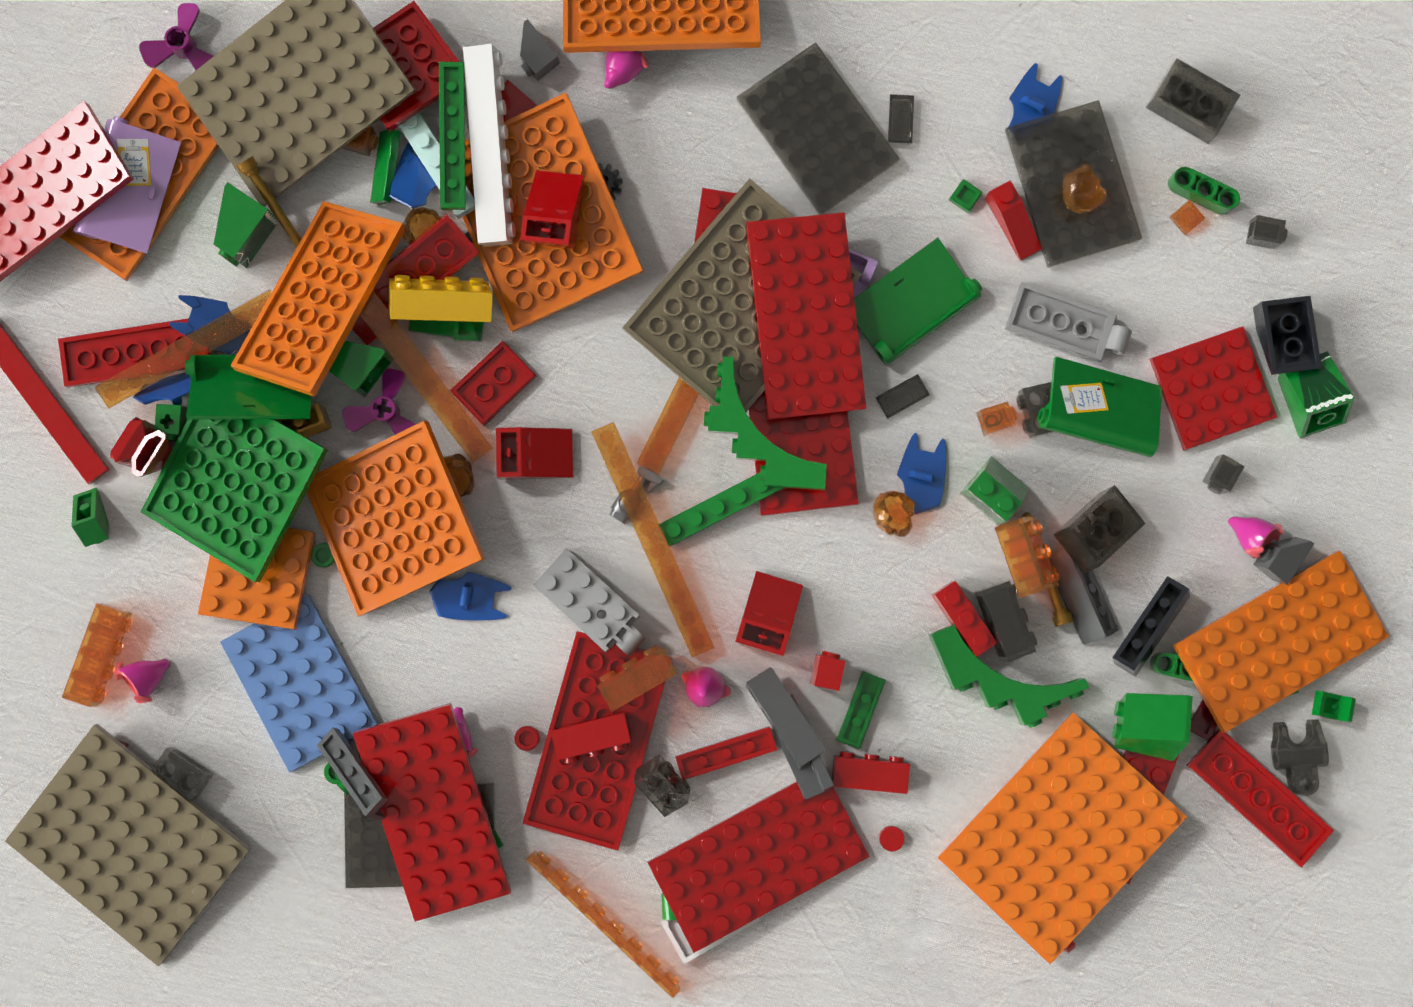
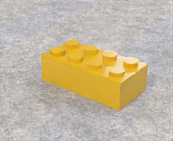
[388,275,493,322]

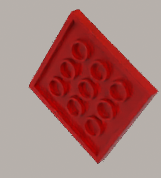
[373,1,465,132]
[1149,326,1277,450]

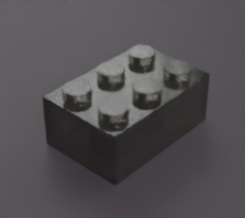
[1146,58,1240,144]
[1053,485,1146,574]
[974,580,1037,662]

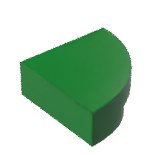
[453,321,479,342]

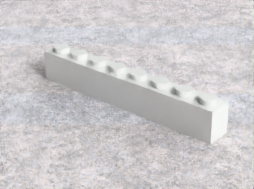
[463,44,516,247]

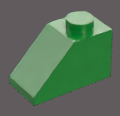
[71,488,109,547]

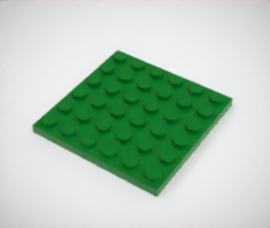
[140,419,328,583]

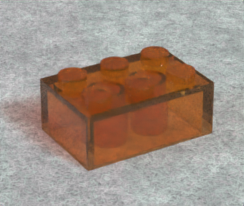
[994,516,1060,598]
[597,645,679,712]

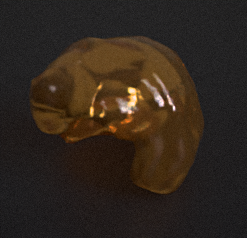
[1062,164,1107,213]
[402,207,442,244]
[444,453,475,497]
[873,491,915,537]

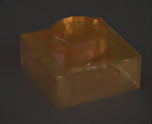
[1169,200,1205,235]

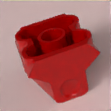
[110,417,172,477]

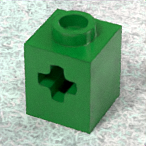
[154,404,187,441]

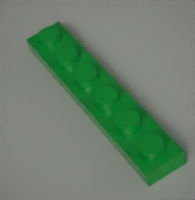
[439,62,466,210]
[658,472,784,547]

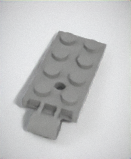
[1005,282,1132,362]
[533,548,646,657]

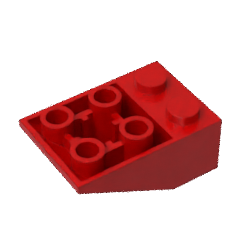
[520,170,584,249]
[496,427,573,480]
[735,571,803,656]

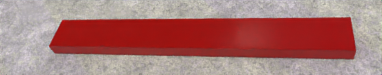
[0,323,110,484]

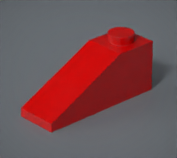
[985,180,1042,261]

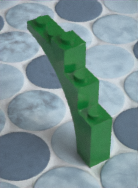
[704,356,827,490]
[928,625,1089,728]

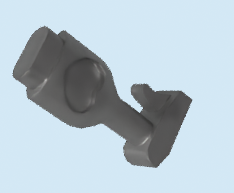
[609,467,664,524]

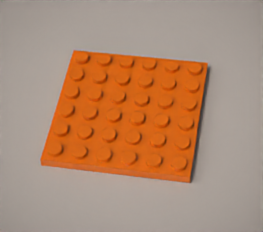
[307,421,486,617]

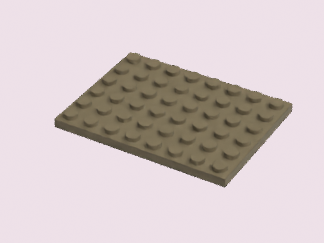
[177,0,417,207]
[622,178,862,412]
[5,724,252,967]

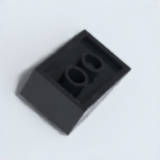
[1253,295,1322,375]

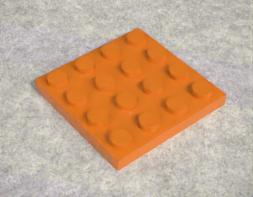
[198,528,315,630]

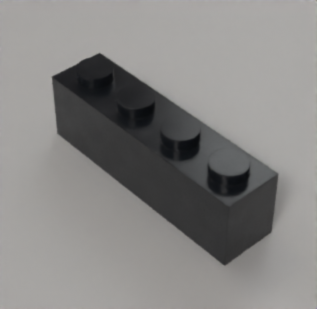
[1112,576,1190,677]

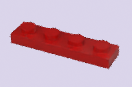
[675,726,777,780]

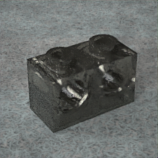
[1016,382,1057,439]
[152,747,214,801]
[634,755,691,817]

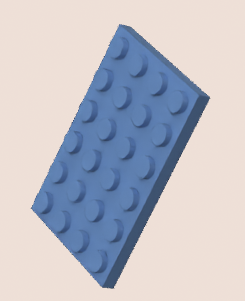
[220,594,378,773]

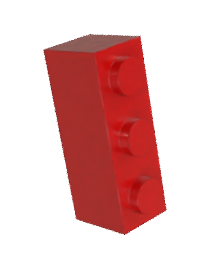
[931,580,997,657]
[810,651,846,691]
[551,712,632,763]
[831,751,910,794]

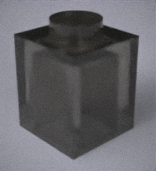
[1246,215,1288,249]
[1202,454,1245,495]

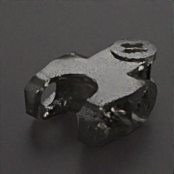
[1271,719,1329,796]

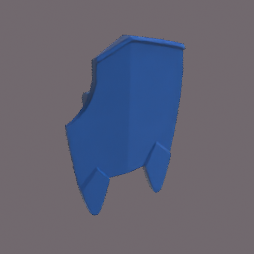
[1007,63,1062,141]
[390,142,437,209]
[169,295,252,355]
[133,372,191,405]
[897,433,946,515]
[430,572,512,621]

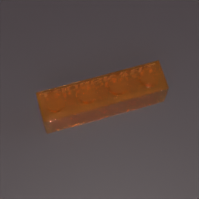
[62,603,132,707]

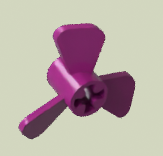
[139,3,214,70]
[342,368,416,435]

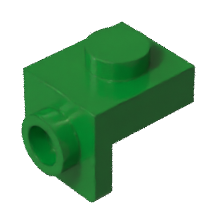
[1311,690,1356,722]

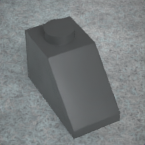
[520,19,560,81]
[1253,537,1314,585]

